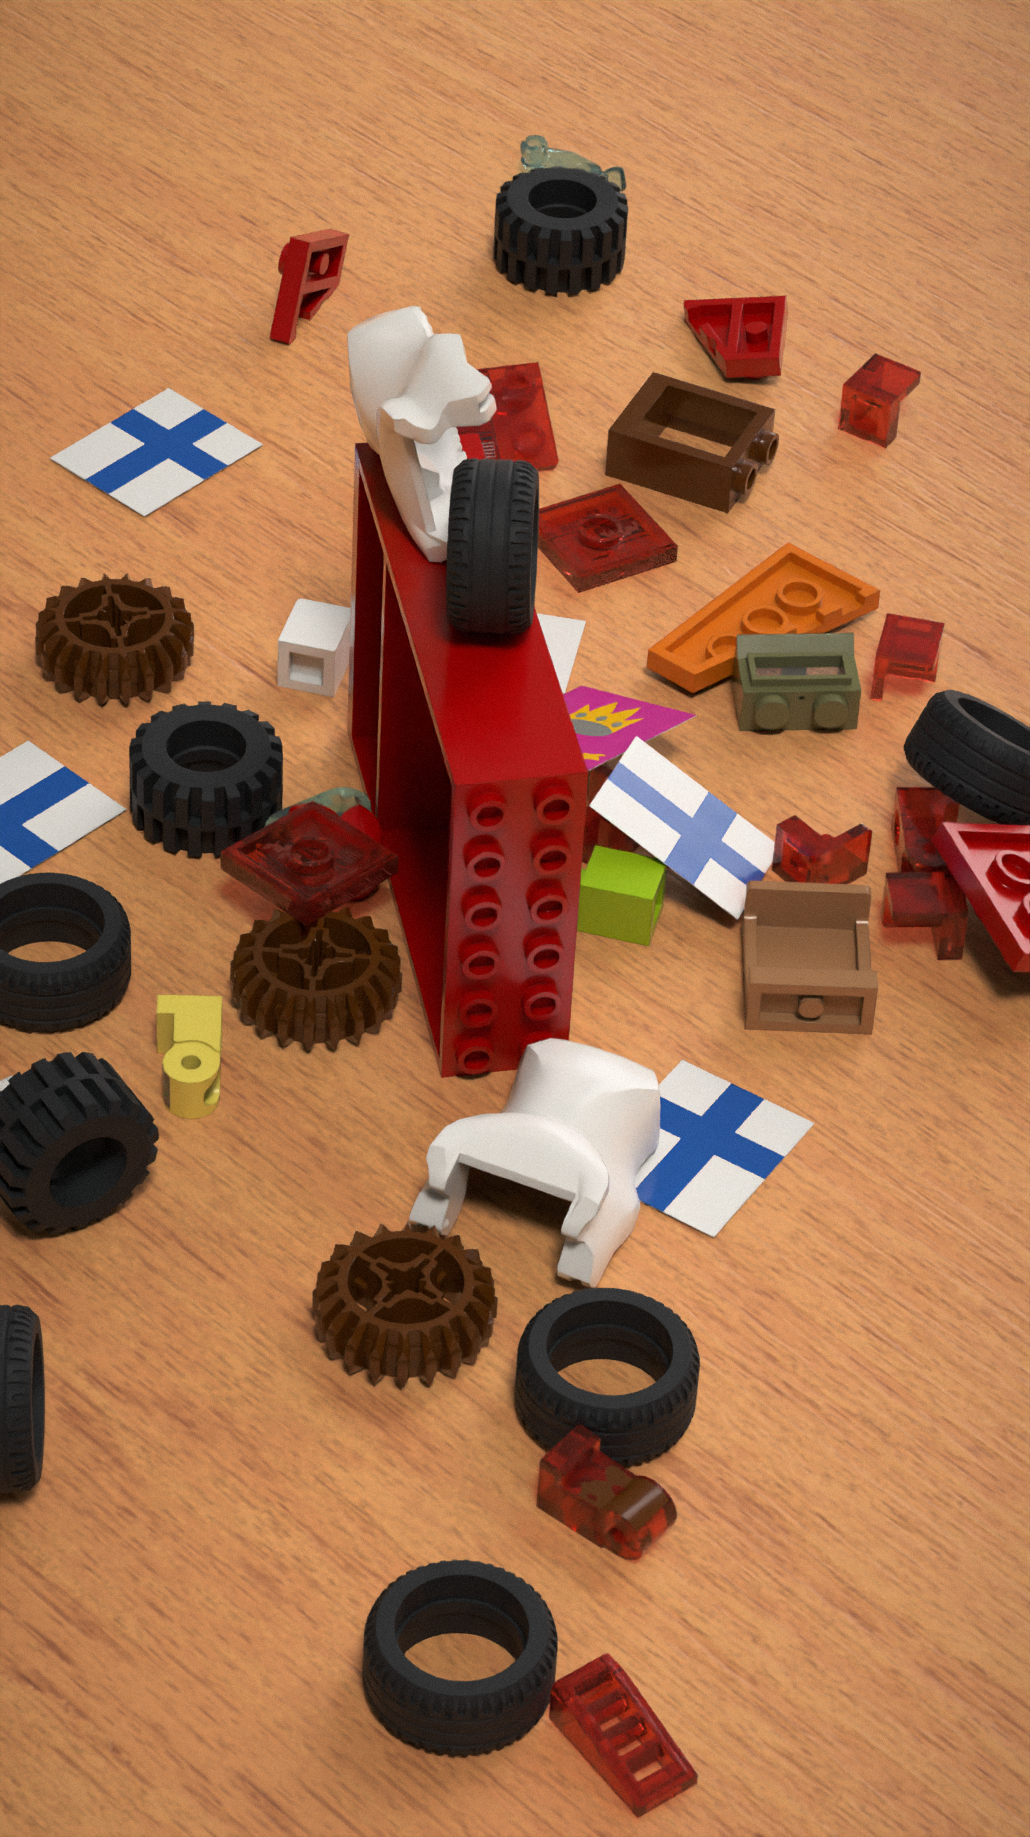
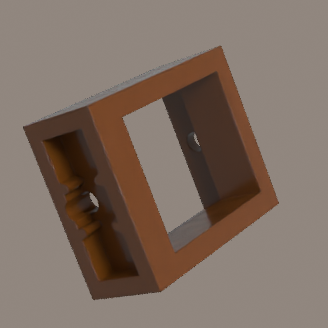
[605,372,779,513]

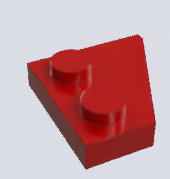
[269,228,350,344]
[683,296,788,379]

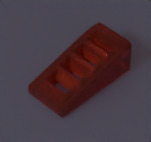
[549,1653,698,1818]

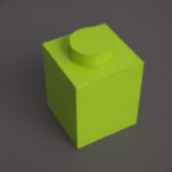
[577,845,667,946]

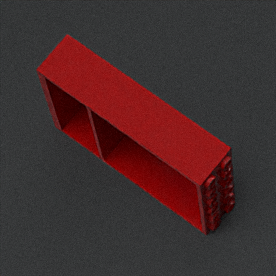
[347,433,588,1078]

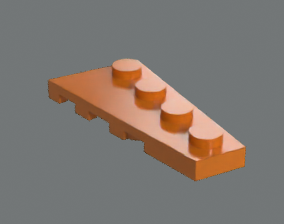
[647,542,881,693]

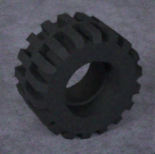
[493,166,628,294]
[129,701,283,857]
[0,1052,159,1235]

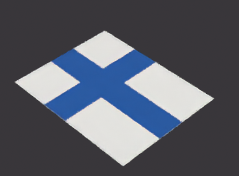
[50,388,263,517]
[589,736,781,920]
[0,741,127,884]
[635,1060,815,1238]

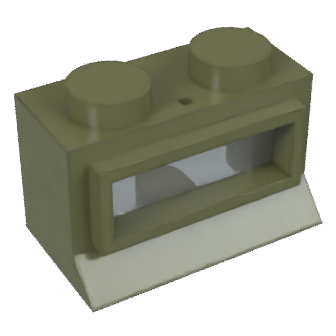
[732,633,861,731]

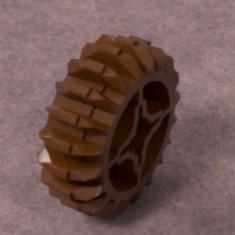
[35,573,194,705]
[230,903,402,1052]
[312,1221,498,1388]

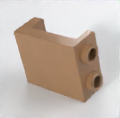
[742,881,878,1035]

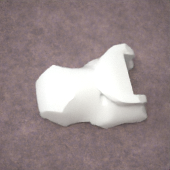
[347,306,497,562]
[409,1038,660,1288]

